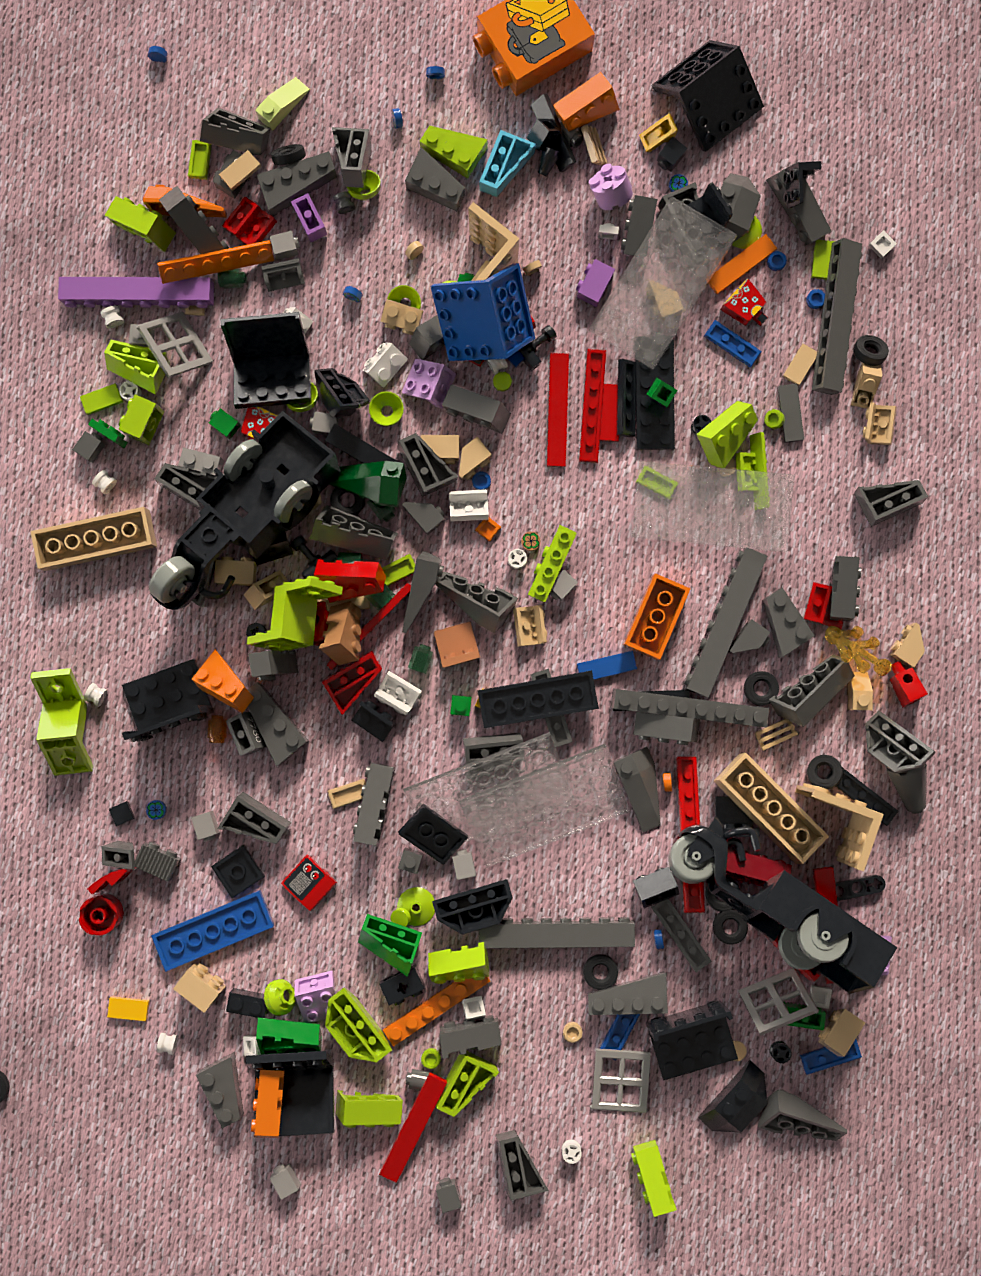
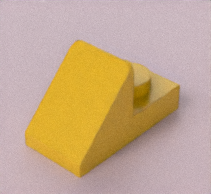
[639,113,678,152]

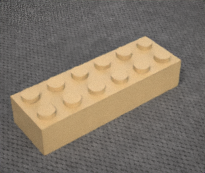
[30,507,157,571]
[714,752,829,864]

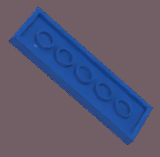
[151,890,275,972]

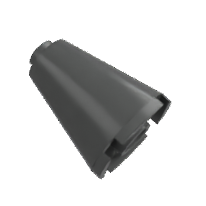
[887,763,927,814]

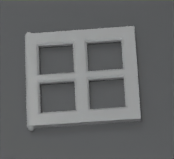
[136,312,213,378]
[738,968,819,1036]
[590,1048,651,1113]

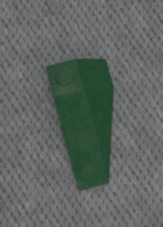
[329,461,407,507]

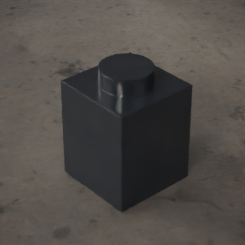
[527,119,560,151]
[657,137,688,172]

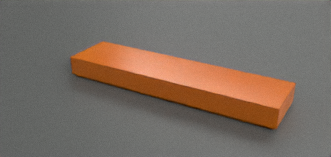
[706,234,777,295]

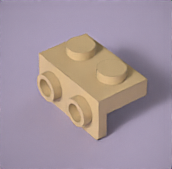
[380,299,424,336]
[863,402,897,445]
[513,605,547,647]

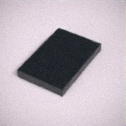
[398,804,468,865]

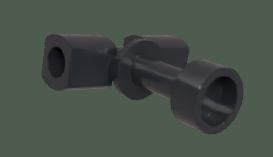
[517,325,557,371]
[290,535,338,579]

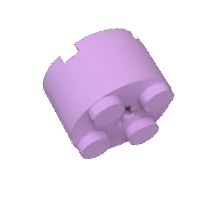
[589,164,633,210]

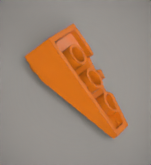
[143,184,227,218]

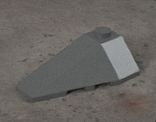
[402,551,444,633]
[435,572,518,633]
[612,747,661,832]
[758,1090,847,1141]

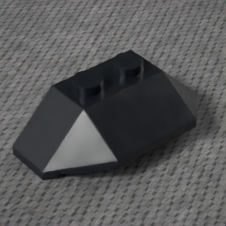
[314,368,370,418]
[432,879,513,935]
[698,1060,768,1133]

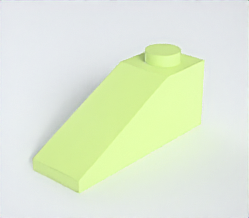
[255,77,310,131]

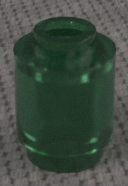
[217,268,247,289]

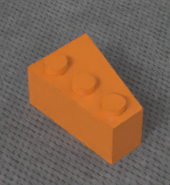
[553,72,620,132]
[192,649,254,713]
[251,1070,284,1138]

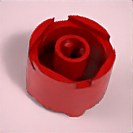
[79,893,124,936]

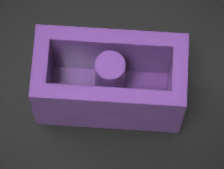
[291,193,328,242]
[576,259,615,307]

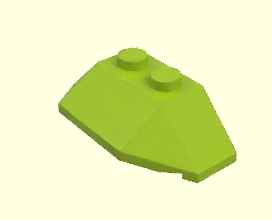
[325,987,392,1063]

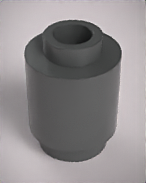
[405,1069,429,1091]

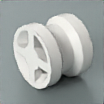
[100,306,124,329]
[486,359,508,375]
[119,381,142,402]
[92,470,117,494]
[508,549,527,569]
[84,683,108,707]
[157,1033,178,1055]
[562,1140,582,1164]

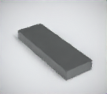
[777,384,804,443]

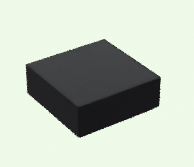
[109,801,135,827]

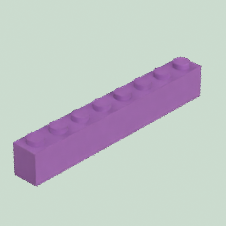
[58,277,214,308]

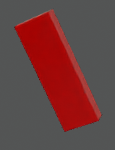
[600,384,619,442]

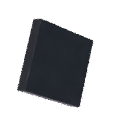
[211,845,265,898]

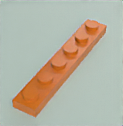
[157,240,274,284]
[383,977,490,1047]

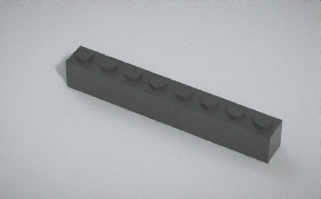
[812,238,862,395]
[684,547,768,698]
[611,688,769,728]
[478,917,635,948]

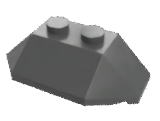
[709,173,761,248]
[865,710,935,774]

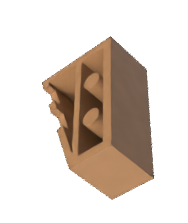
[319,601,362,665]

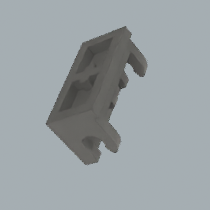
[261,258,305,292]

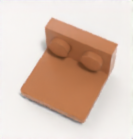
[434,622,480,668]

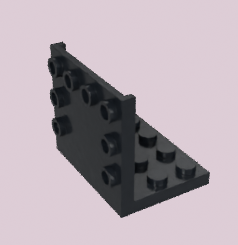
[651,40,764,152]
[221,312,312,409]
[122,659,214,742]
[646,1000,738,1081]
[246,1051,334,1138]

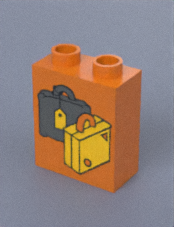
[472,0,595,96]

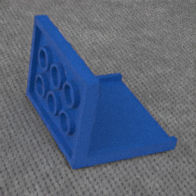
[430,263,535,361]

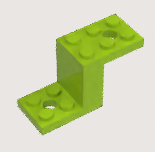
[247,576,343,652]
[30,668,93,776]

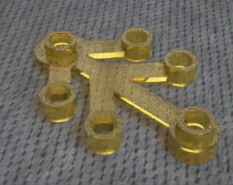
[825,626,892,676]

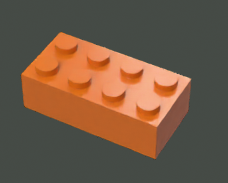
[623,573,691,660]

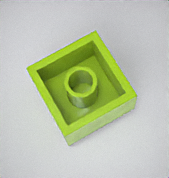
[119,394,165,446]

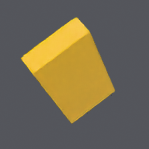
[107,997,149,1021]

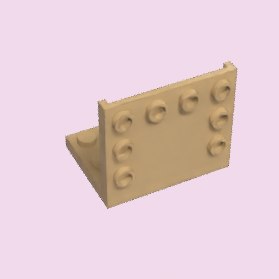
[468,202,519,281]
[795,783,884,872]

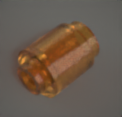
[207,715,227,743]

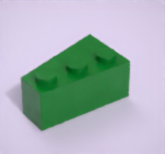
[358,914,422,977]
[256,1018,322,1055]

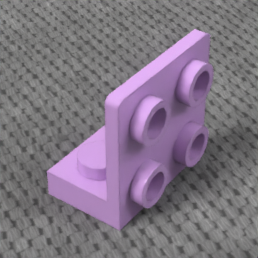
[402,359,456,409]
[295,971,336,1023]

